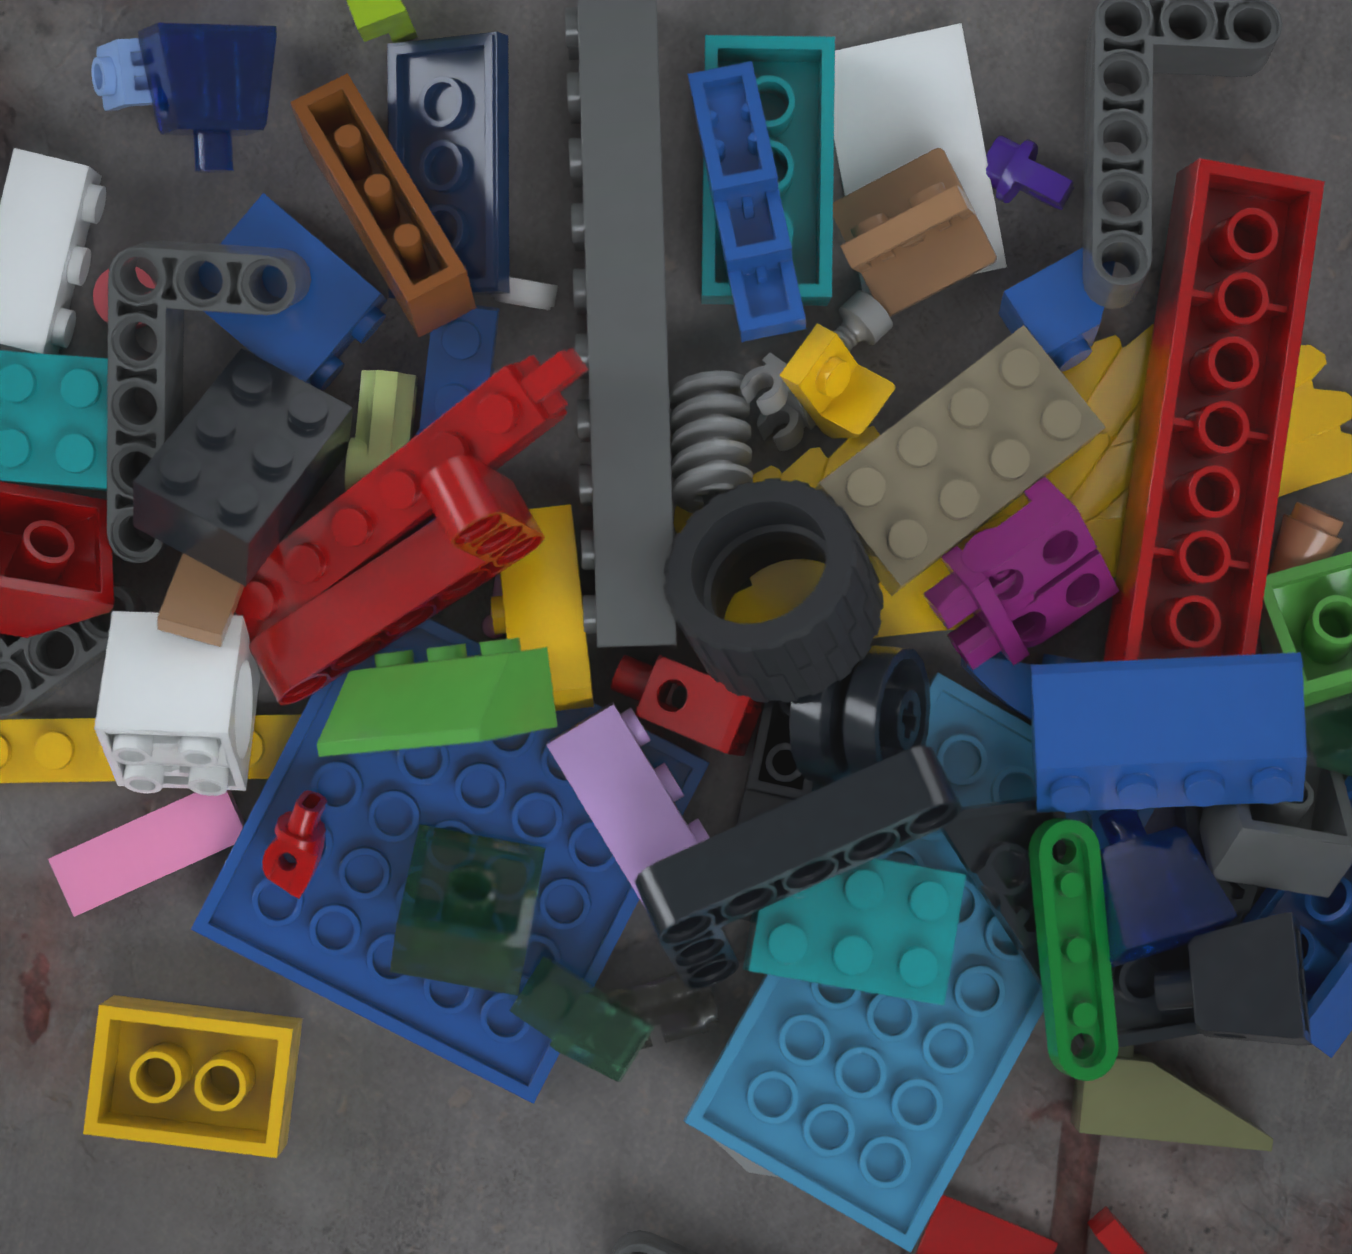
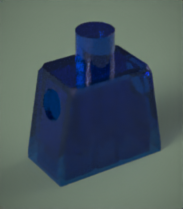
[138,23,277,173]
[1098,809,1237,968]

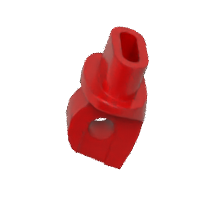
[262,791,327,899]

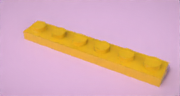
[0,714,302,783]

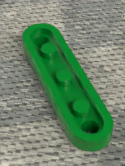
[1029,818,1119,1081]

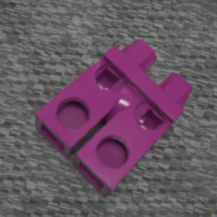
[923,476,1119,670]

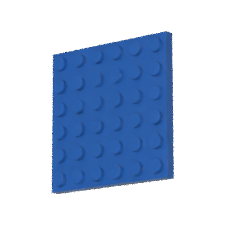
[191,618,709,1104]

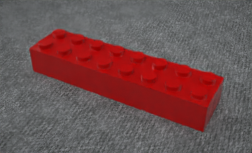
[1103,158,1325,662]

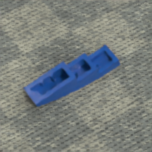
[688,61,806,342]

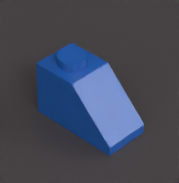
[998,247,1115,372]

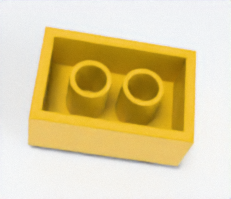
[83,995,303,1158]

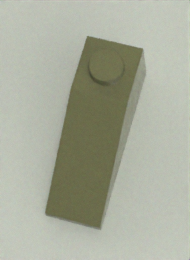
[1071,1045,1273,1152]

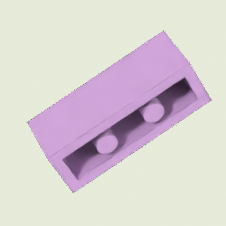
[546,702,710,907]

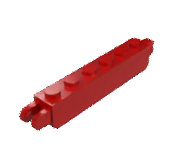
[235,348,589,642]

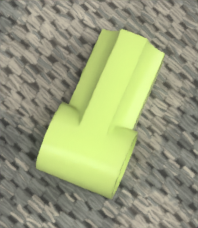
[345,370,418,491]

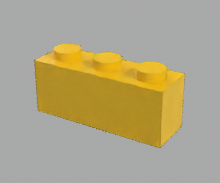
[491,504,594,711]

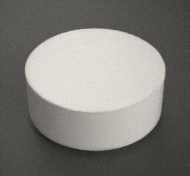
[491,277,558,310]

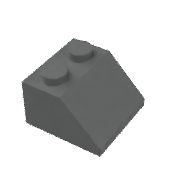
[1199,746,1352,898]

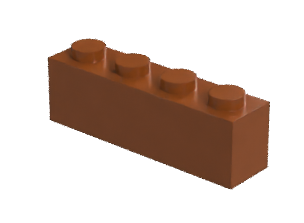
[290,73,476,338]

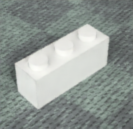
[0,148,106,355]

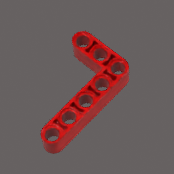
[249,455,545,705]

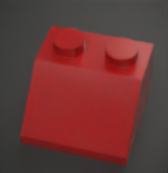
[0,481,114,638]

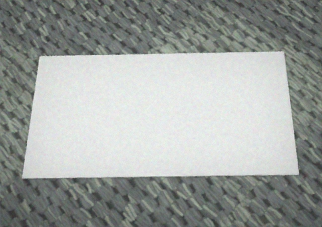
[834,23,1007,295]

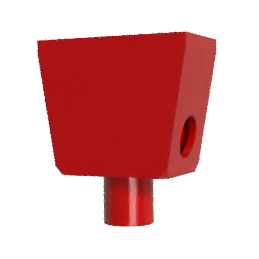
[611,655,763,757]

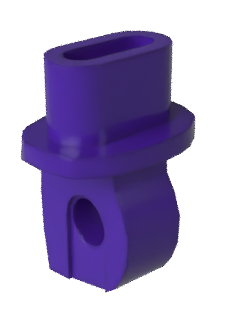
[986,135,1074,210]

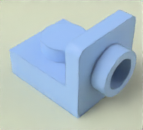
[91,35,198,111]

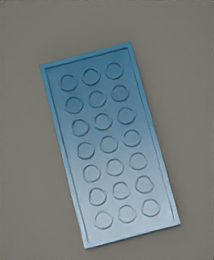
[683,672,1155,1253]

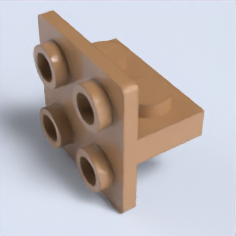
[833,148,997,317]

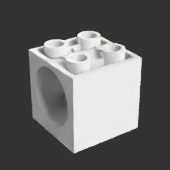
[94,611,260,796]

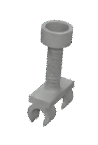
[740,290,893,451]

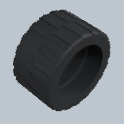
[663,478,883,703]

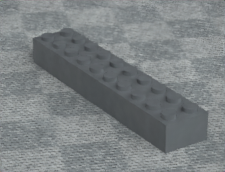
[565,0,676,647]

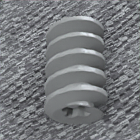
[669,370,753,514]

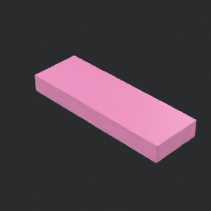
[48,790,245,917]

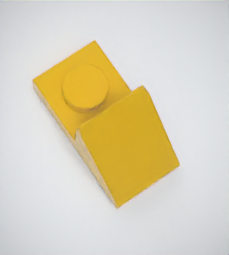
[779,323,896,439]

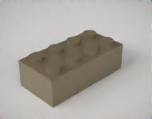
[816,325,1105,596]

